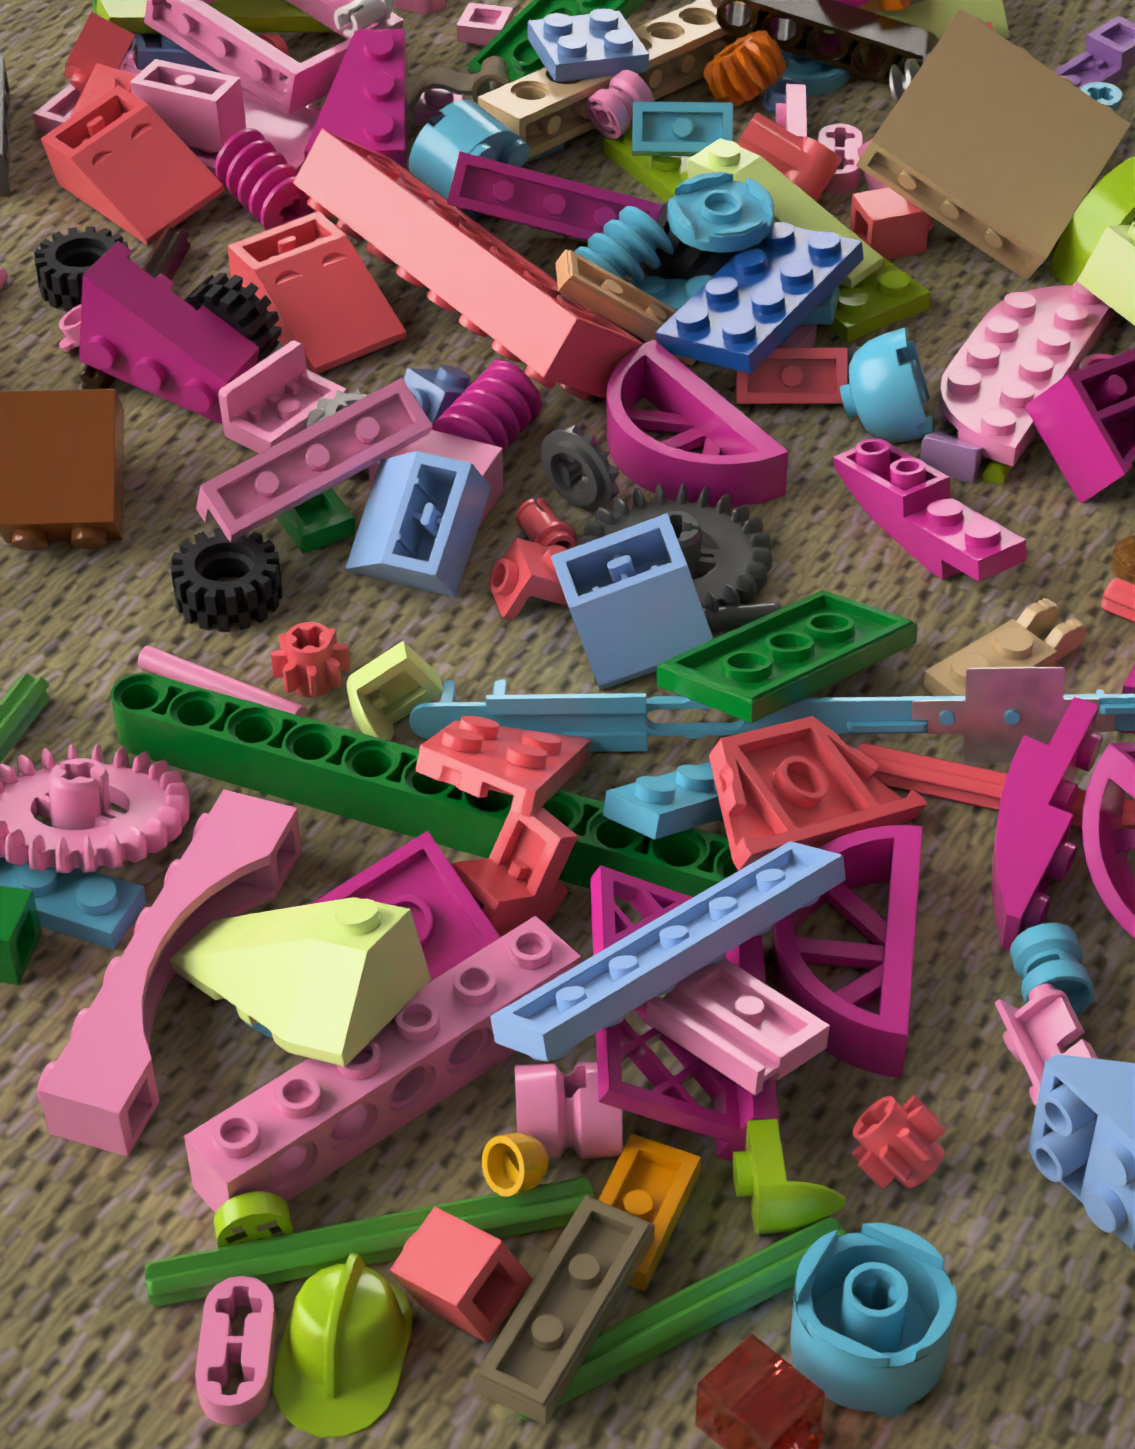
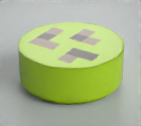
[213,1191,293,1248]

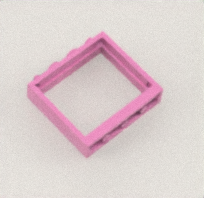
[144,0,404,116]

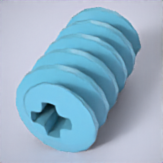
[574,206,674,283]

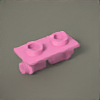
[995,984,1098,1106]

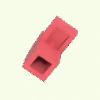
[452,807,578,937]

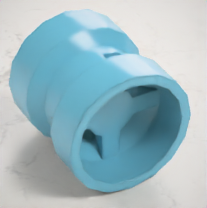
[1010,923,1095,1016]

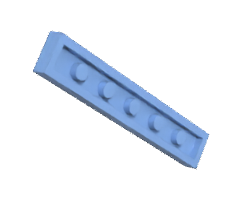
[490,841,846,1062]

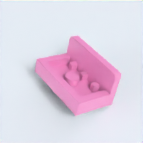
[218,340,348,454]

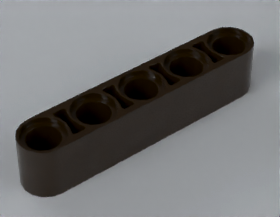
[716,0,939,84]

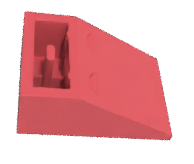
[41,85,225,246]
[227,211,407,374]

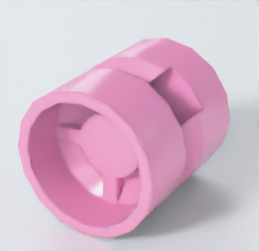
[515,1062,623,1161]

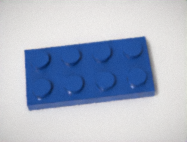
[655,222,864,374]

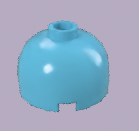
[840,327,935,443]

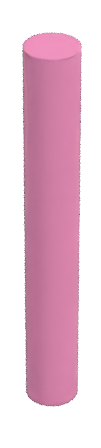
[138,645,307,717]

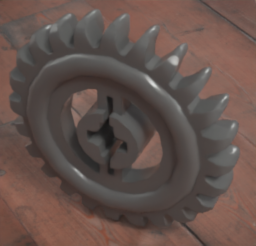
[578,483,772,613]

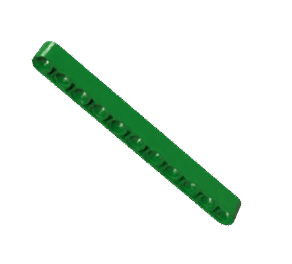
[110,673,738,897]

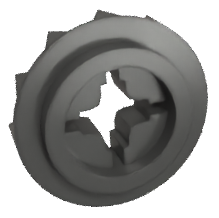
[541,425,619,512]

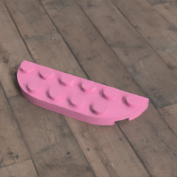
[939,281,1116,467]

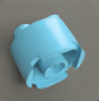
[409,100,530,219]
[790,1223,957,1417]

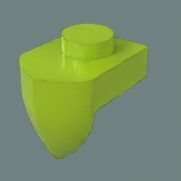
[733,1119,846,1235]

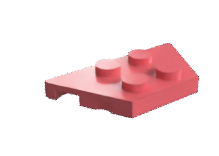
[416,716,591,817]
[709,716,928,871]

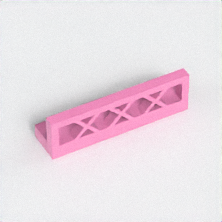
[196,378,433,542]

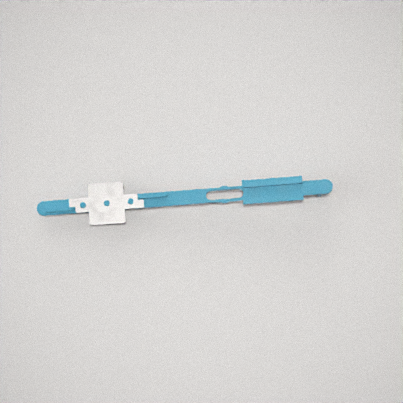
[409,667,1135,764]

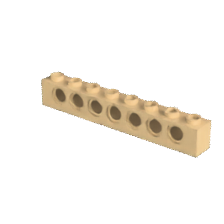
[478,0,782,159]

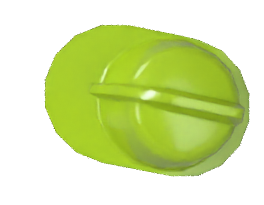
[273,1253,413,1438]

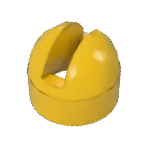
[482,1132,549,1197]

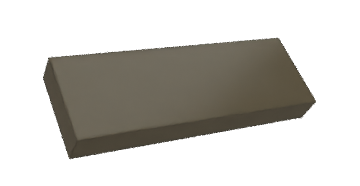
[474,1195,655,1425]

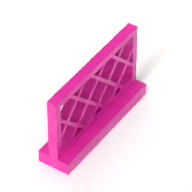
[591,865,780,1162]

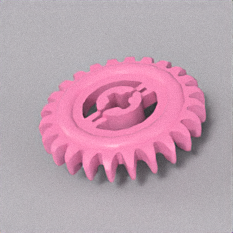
[0,743,190,873]

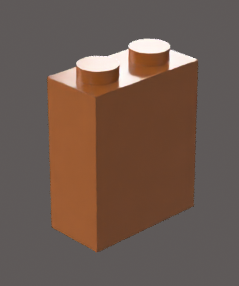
[0,389,124,550]

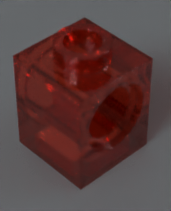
[695,1333,825,1449]

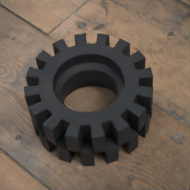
[34,226,130,312]
[184,273,281,363]
[170,528,283,632]

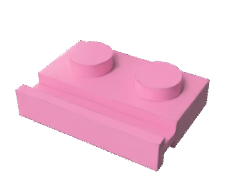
[646,958,830,1095]

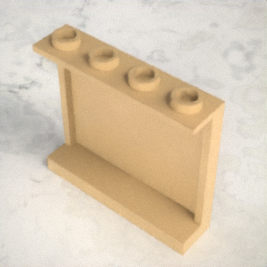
[856,9,1131,280]

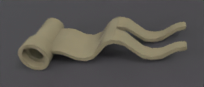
[407,56,511,112]

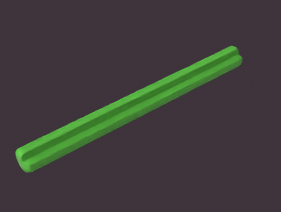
[145,1176,595,1307]

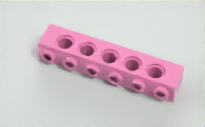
[184,916,581,1213]

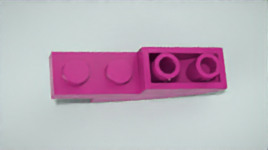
[833,438,1027,582]
[991,696,1103,951]

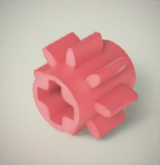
[271,622,350,698]
[852,1095,946,1190]

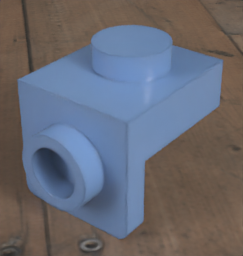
[403,364,471,423]

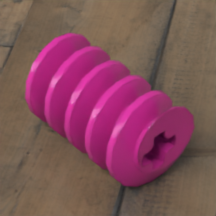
[215,128,315,231]
[431,359,543,453]

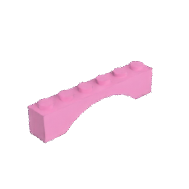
[37,790,302,1157]

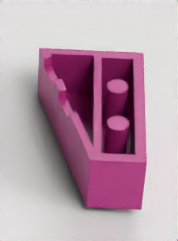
[304,29,408,170]
[79,241,259,424]
[1025,348,1135,503]

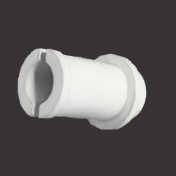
[334,0,393,37]

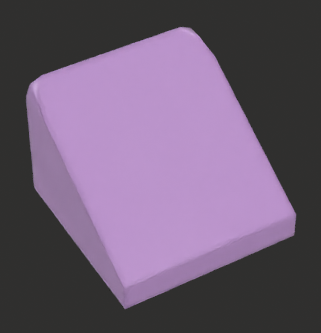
[920,431,986,484]

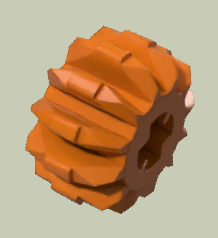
[703,31,786,106]

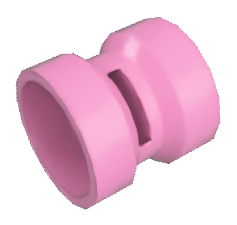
[585,69,654,139]

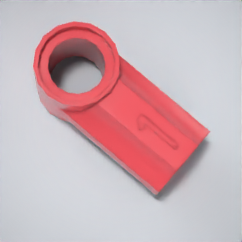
[738,112,842,202]

